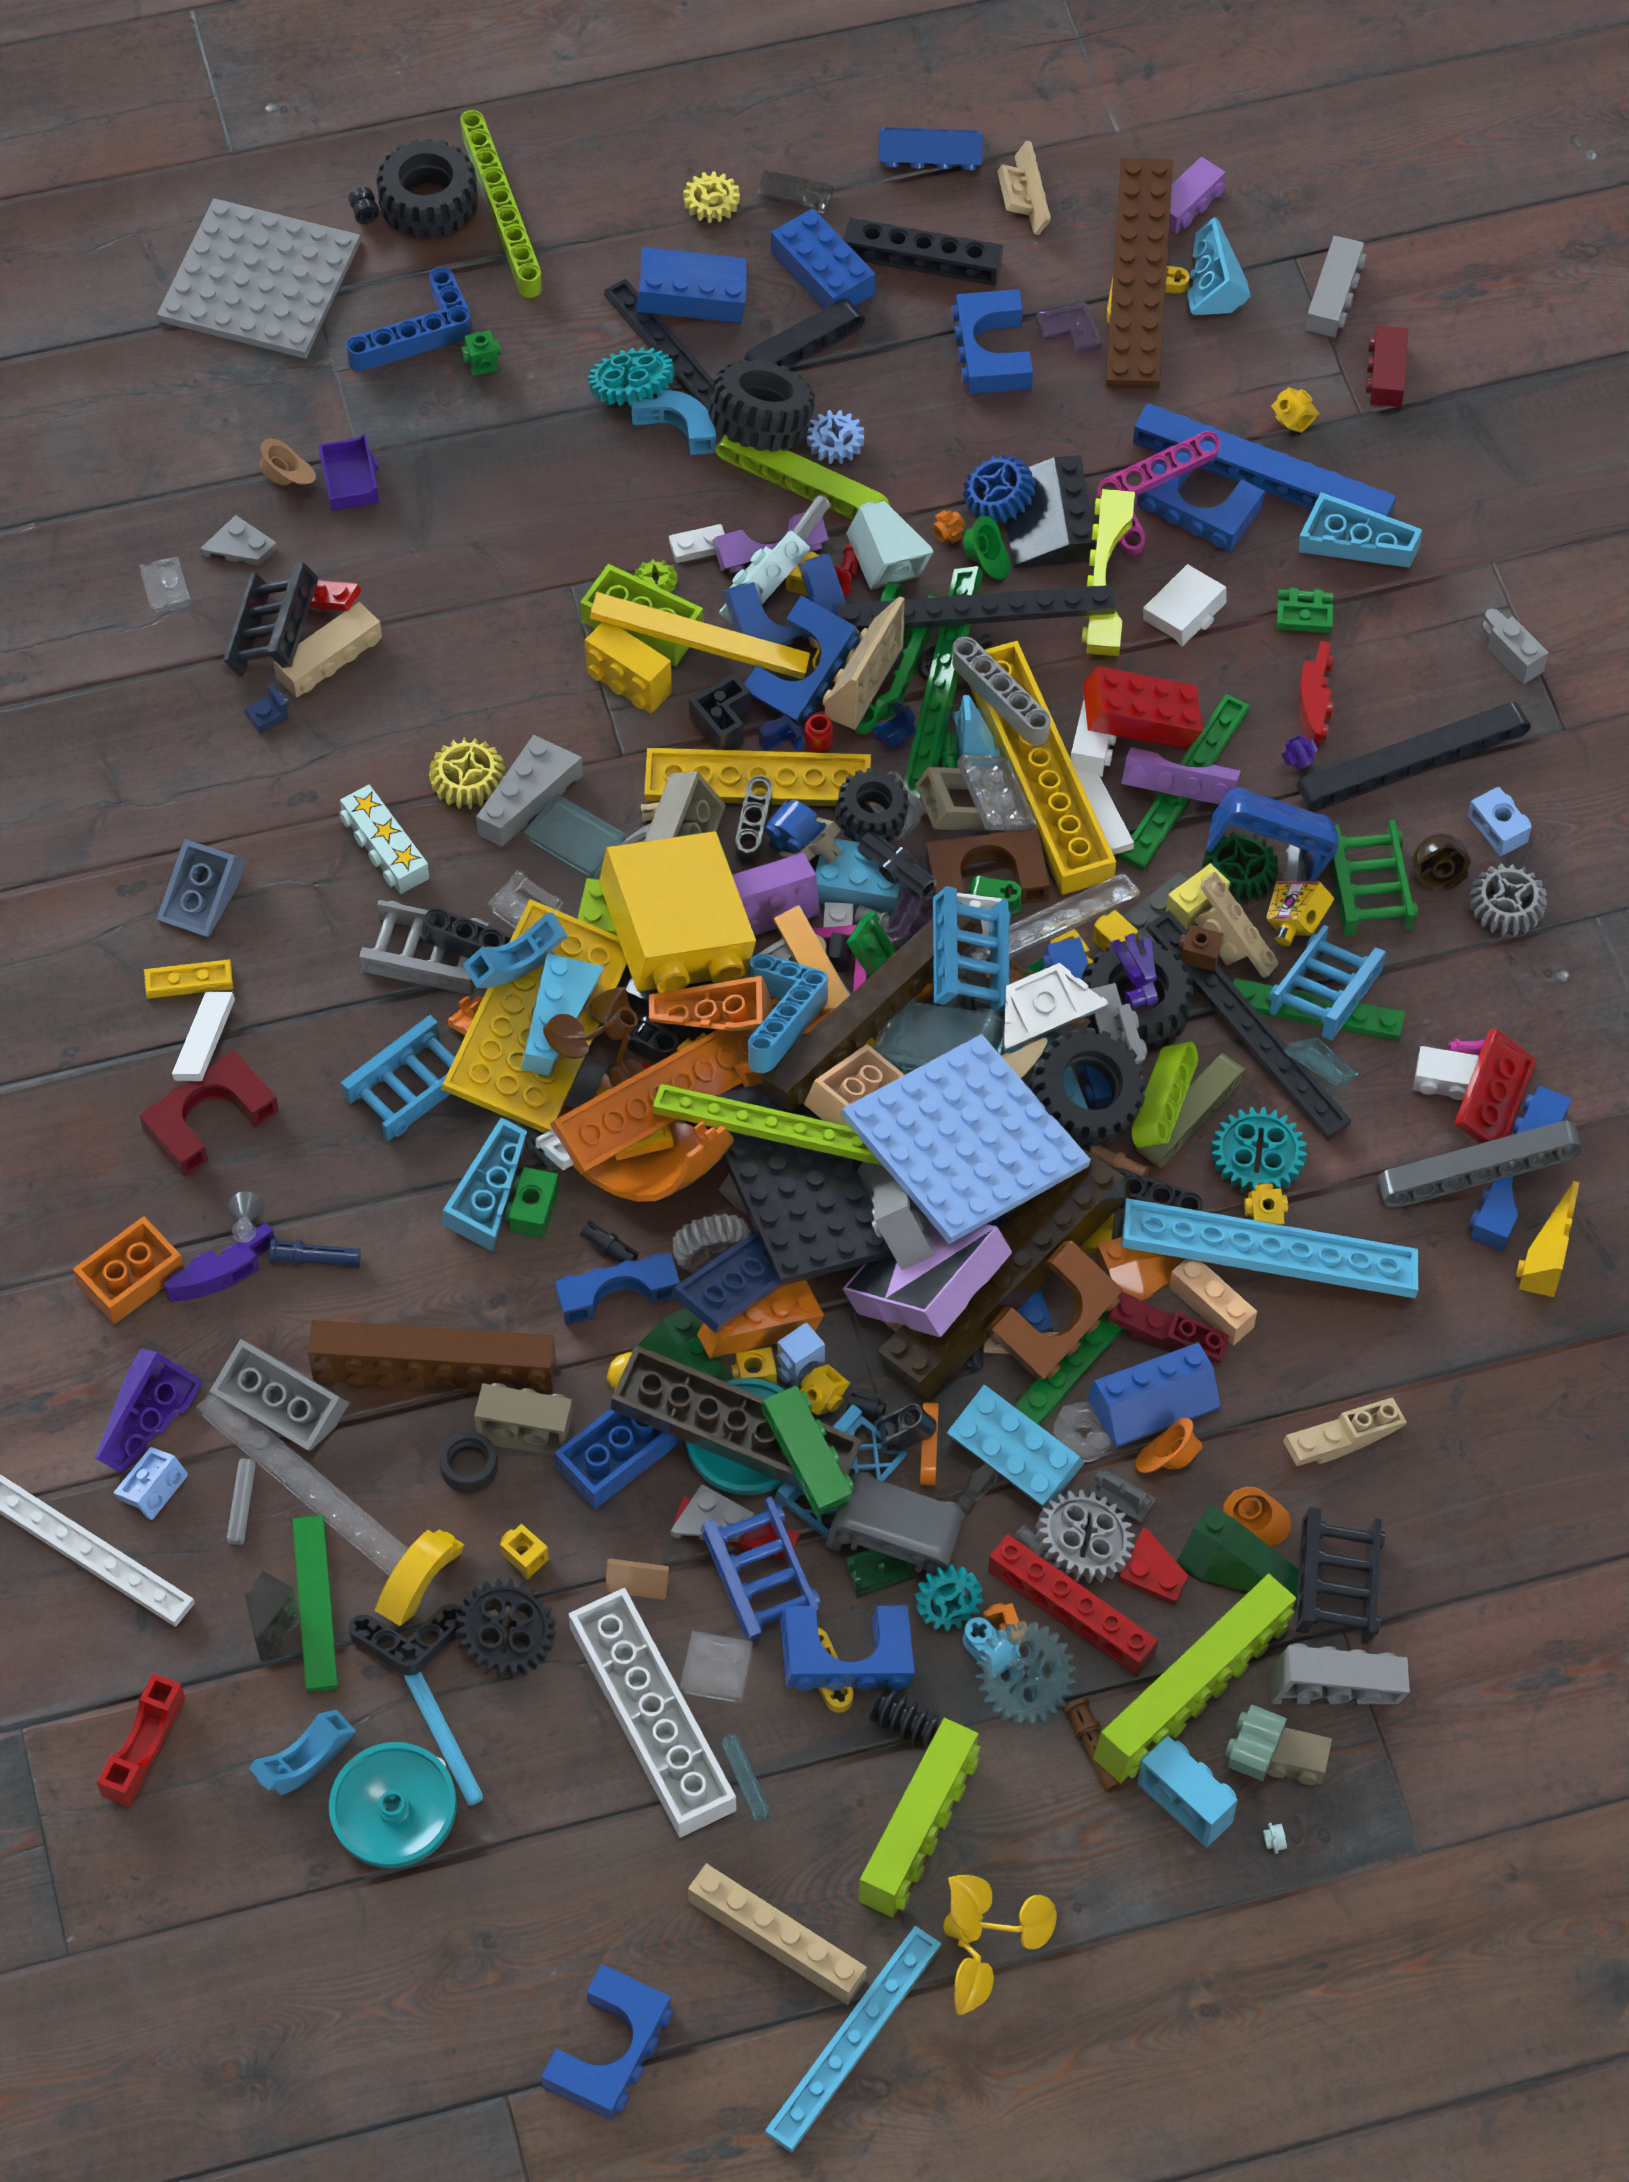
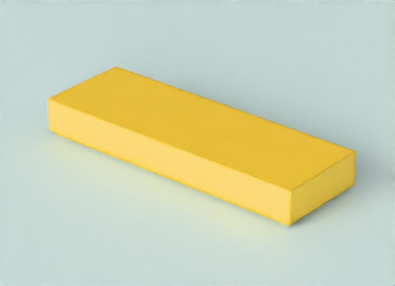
[144,959,233,999]

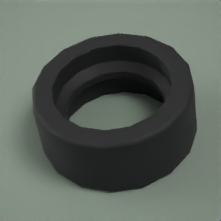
[565,1055,608,1109]
[439,1432,498,1493]

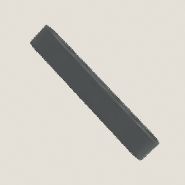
[1378,1121,1583,1208]

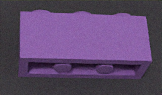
[1169,157,1226,235]

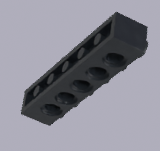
[843,218,1003,286]

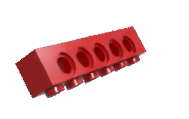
[988,1534,1158,1677]

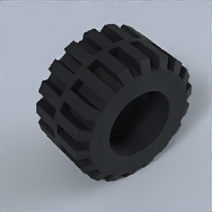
[835,768,909,843]

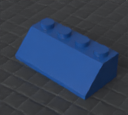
[878,127,983,170]
[1087,1343,1221,1448]

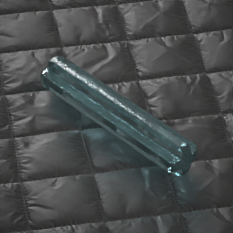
[722,1734,771,1821]

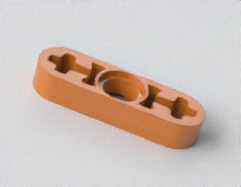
[920,1402,939,1486]

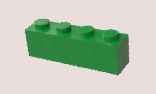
[761,1385,854,1517]

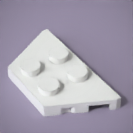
[1004,963,1109,1051]

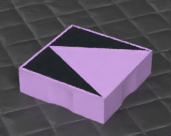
[843,1217,1012,1337]

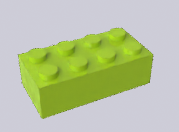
[580,564,704,667]

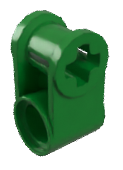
[968,876,1021,917]

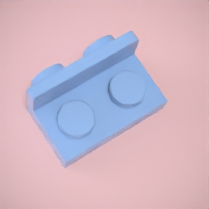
[114,1447,188,1520]

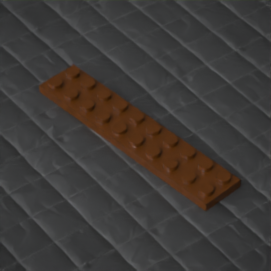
[1106,158,1173,387]

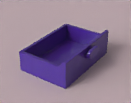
[319,433,379,511]

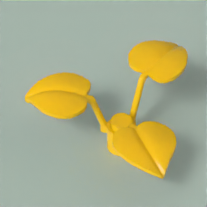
[943,1875,1057,2015]

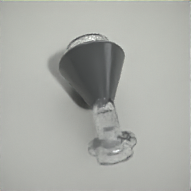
[228,1191,264,1243]

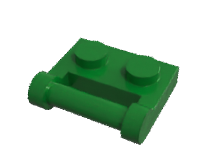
[846,911,898,977]

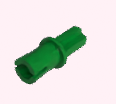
[939,732,961,768]

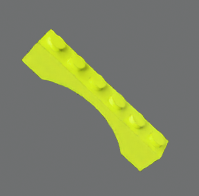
[1082,489,1135,656]

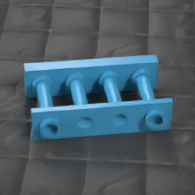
[933,886,1011,1016]
[1269,925,1386,1041]
[341,1015,455,1142]

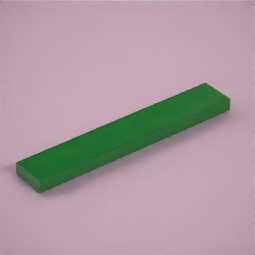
[292,1515,338,1693]

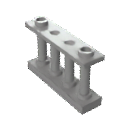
[359,900,489,995]

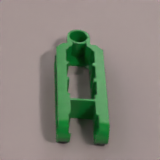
[852,582,942,735]

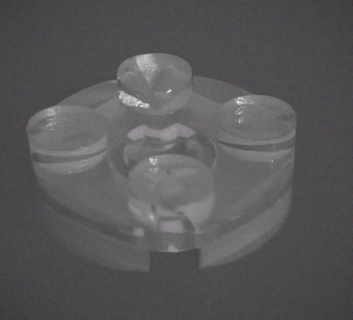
[1053,1402,1112,1462]

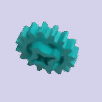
[915,1565,984,1631]

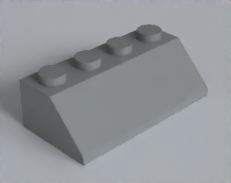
[210,1339,350,1451]

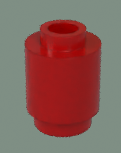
[805,714,833,753]

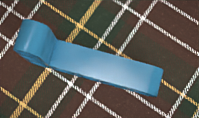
[748,954,828,1073]

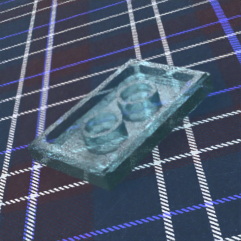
[524,794,626,878]

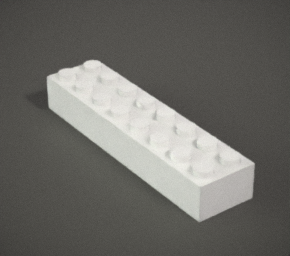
[568,1588,736,1838]

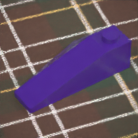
[95,1348,203,1473]

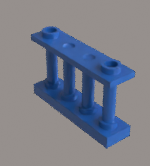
[701,1497,821,1643]

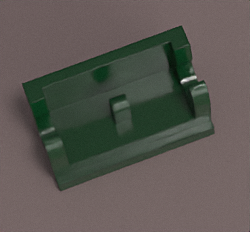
[846,1549,914,1598]

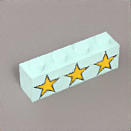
[339,785,430,895]

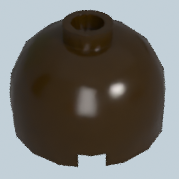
[1413,834,1471,890]

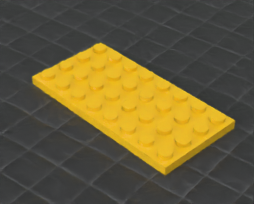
[441,899,627,1133]

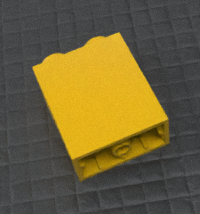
[599,831,756,993]

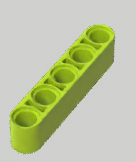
[1132,1041,1198,1149]

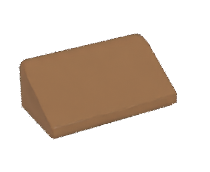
[605,1558,670,1600]

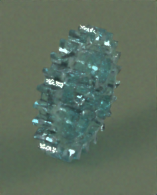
[976,1621,1076,1724]

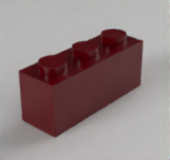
[1365,325,1408,407]

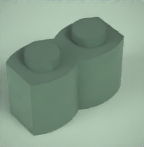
[1225,1704,1287,1781]

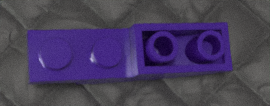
[163,1222,274,1302]

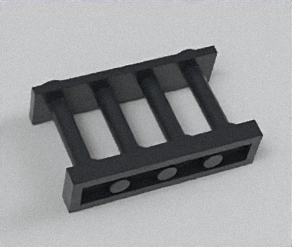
[223,562,319,677]
[1295,1507,1385,1644]

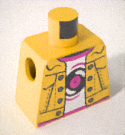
[1267,881,1334,946]

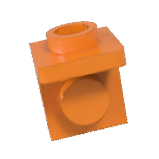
[983,1603,1024,1650]

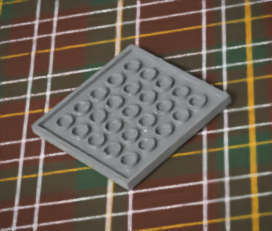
[157,198,361,359]

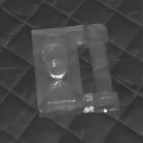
[487,870,564,929]

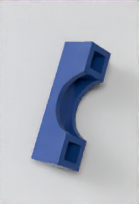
[555,1252,680,1326]

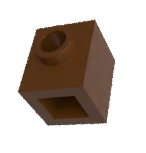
[1177,925,1224,971]

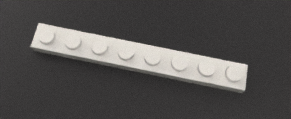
[0,1475,195,1627]

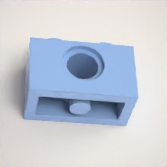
[1468,787,1532,857]
[776,1322,825,1389]

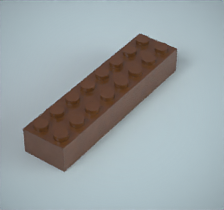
[308,1320,557,1395]

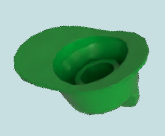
[963,516,1010,580]

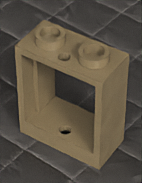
[915,767,1003,831]

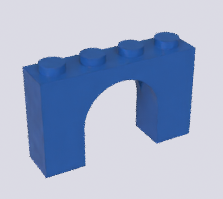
[951,289,1033,394]
[1137,445,1265,552]
[722,554,846,646]
[745,595,861,727]
[780,1606,915,1691]
[541,1964,674,2121]

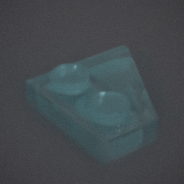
[1284,1037,1358,1087]

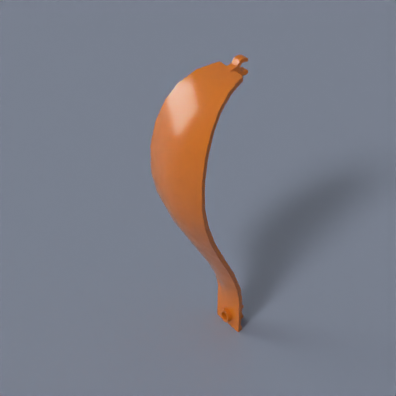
[448,995,734,1202]

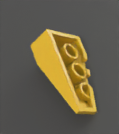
[1516,1181,1579,1297]

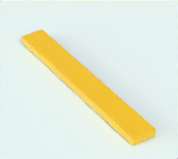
[589,592,810,679]

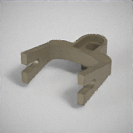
[778,817,843,864]

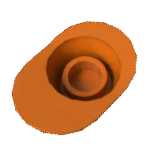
[1135,1417,1203,1473]
[1223,1487,1292,1547]

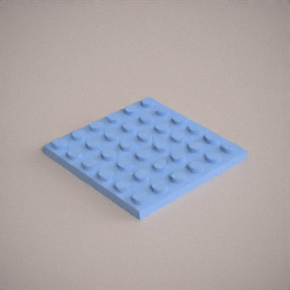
[841,1034,1091,1244]

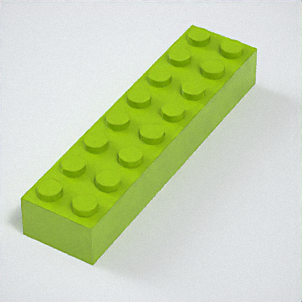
[1093,1574,1296,1784]

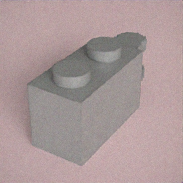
[1482,608,1549,685]

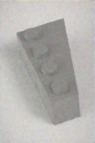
[476,735,583,847]
[871,1169,934,1270]
[1268,1643,1410,1704]

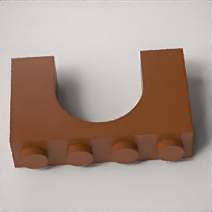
[985,1241,1123,1379]

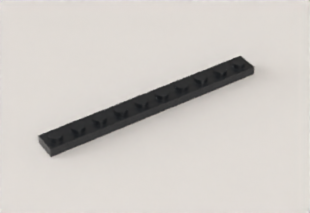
[837,585,1115,632]
[1146,910,1352,1141]

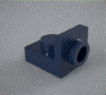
[244,684,289,733]

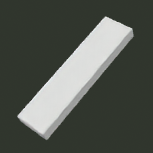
[1076,771,1134,855]
[172,992,235,1081]

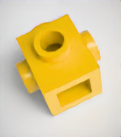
[1271,387,1320,433]
[1244,1184,1288,1225]
[800,1364,850,1415]

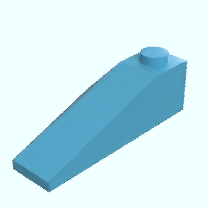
[1187,217,1251,315]
[957,695,1000,775]

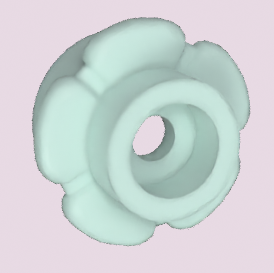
[1263,1823,1287,1854]

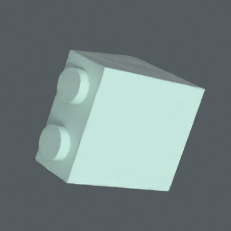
[846,501,933,590]

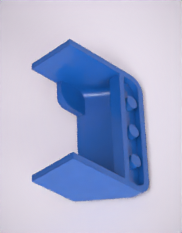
[1206,787,1339,882]

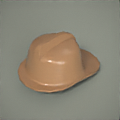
[260,438,316,485]

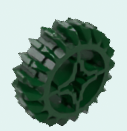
[1202,831,1279,904]

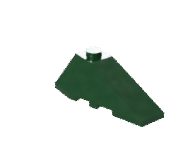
[1176,1504,1299,1607]

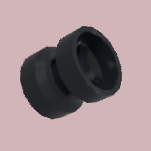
[348,187,380,224]

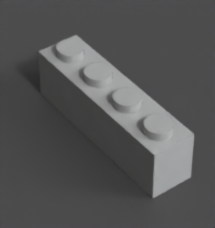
[1305,235,1367,338]

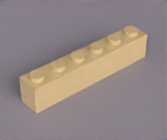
[688,1863,867,2005]

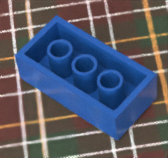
[771,208,875,309]
[554,1409,684,1510]

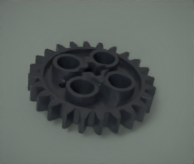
[454,1578,556,1678]

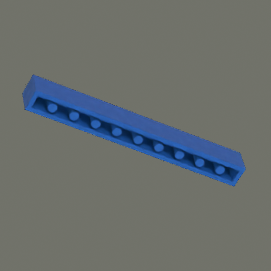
[1133,403,1396,518]

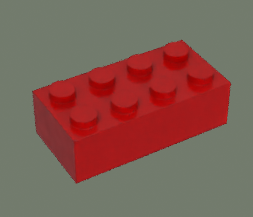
[1082,666,1203,749]

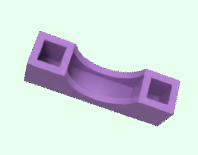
[712,512,829,574]
[1122,747,1241,804]

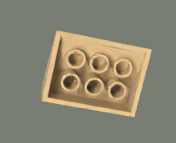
[822,596,905,729]

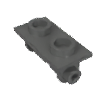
[1088,1469,1157,1523]

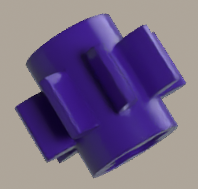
[1281,735,1318,769]

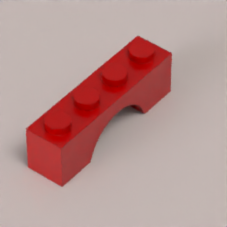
[97,1673,186,1808]

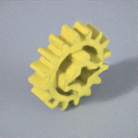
[683,171,740,223]

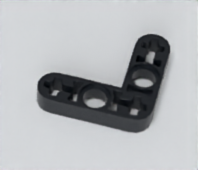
[348,1604,461,1676]

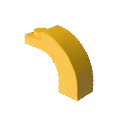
[374,1529,465,1626]

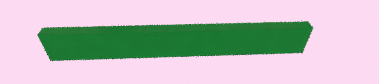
[1119,694,1251,871]

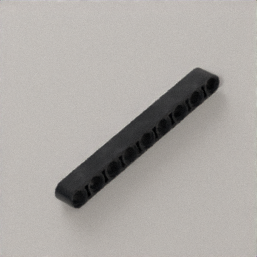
[1296,702,1531,812]

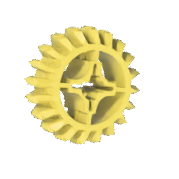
[429,738,505,810]

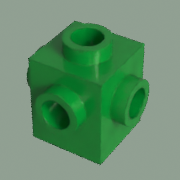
[461,330,501,376]

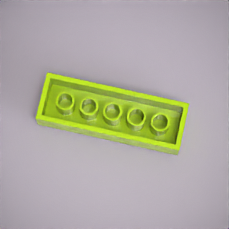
[859,1717,981,1918]

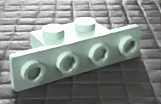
[719,531,810,626]

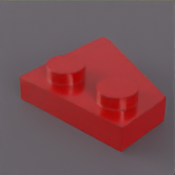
[1119,1528,1188,1606]

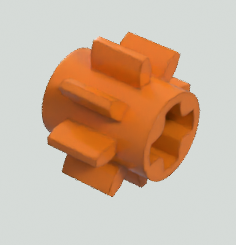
[932,510,966,544]

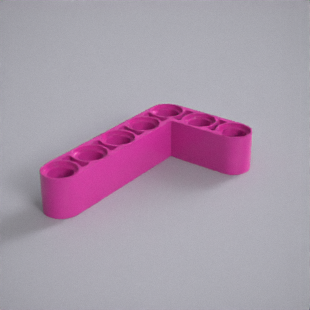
[1097,431,1220,556]

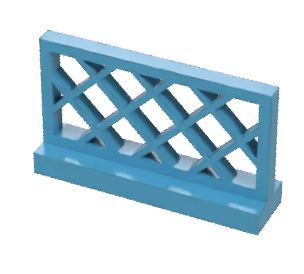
[773,1404,908,1539]

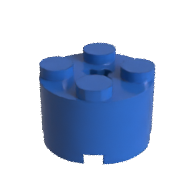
[764,800,826,861]

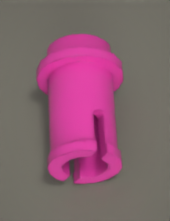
[1448,1038,1484,1058]

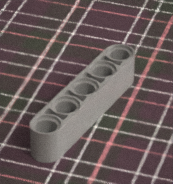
[952,637,1050,746]

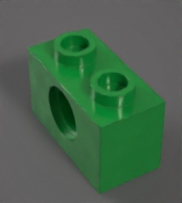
[505,1167,559,1239]

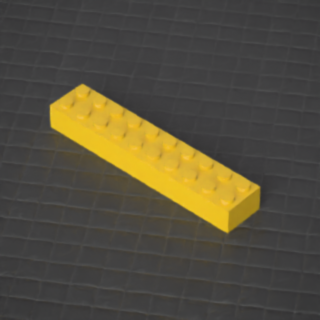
[968,641,1116,895]

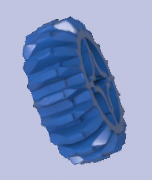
[963,454,1036,524]

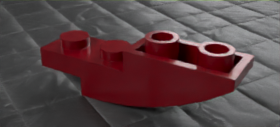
[1105,1292,1229,1363]

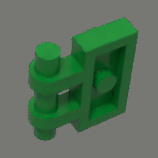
[1276,587,1333,633]

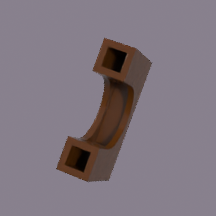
[926,828,1050,904]

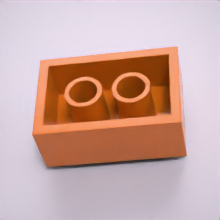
[73,1216,184,1325]

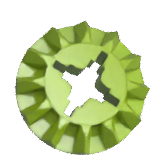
[634,559,677,593]

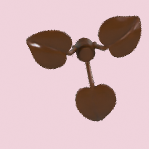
[543,987,645,1088]

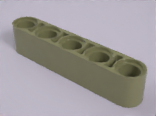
[1136,1053,1247,1168]

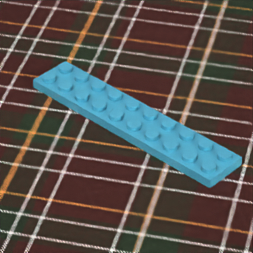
[1121,1198,1418,1298]

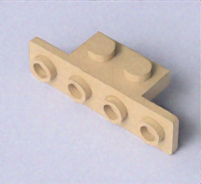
[997,141,1051,235]
[1195,872,1278,978]

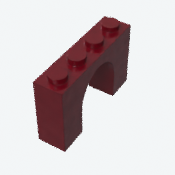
[140,1050,279,1177]

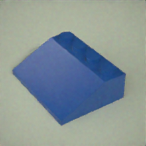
[637,247,747,323]

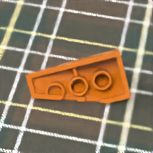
[649,976,771,1031]
[1096,1237,1186,1302]

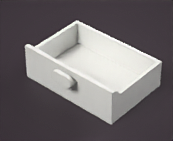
[1143,564,1227,647]

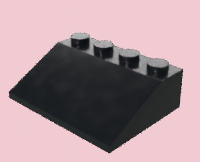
[1006,455,1096,568]

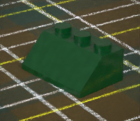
[638,1308,732,1382]

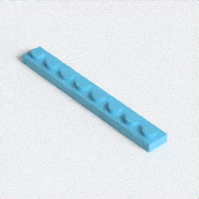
[765,1926,942,2153]

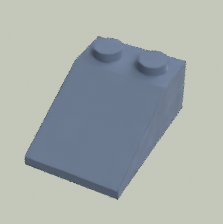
[156,839,246,937]

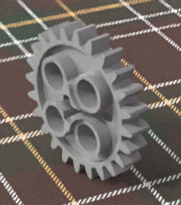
[1035,1490,1135,1583]

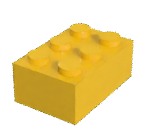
[585,622,672,714]

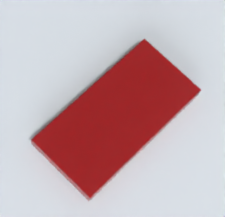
[1454,1028,1537,1144]

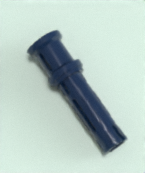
[269,1237,361,1268]

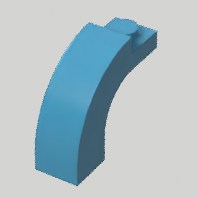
[631,389,716,455]
[462,913,568,988]
[249,1710,356,1795]

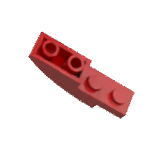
[1299,641,1335,749]

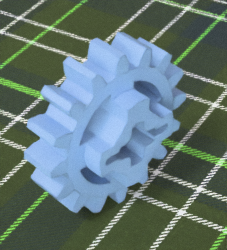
[806,410,864,464]

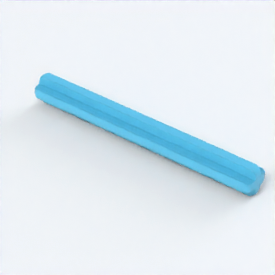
[404,1672,483,1806]

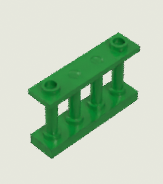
[1329,819,1418,936]

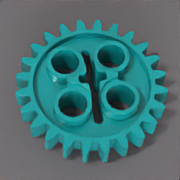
[588,347,675,406]
[1211,1107,1307,1193]

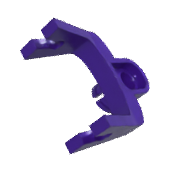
[1109,933,1158,1010]

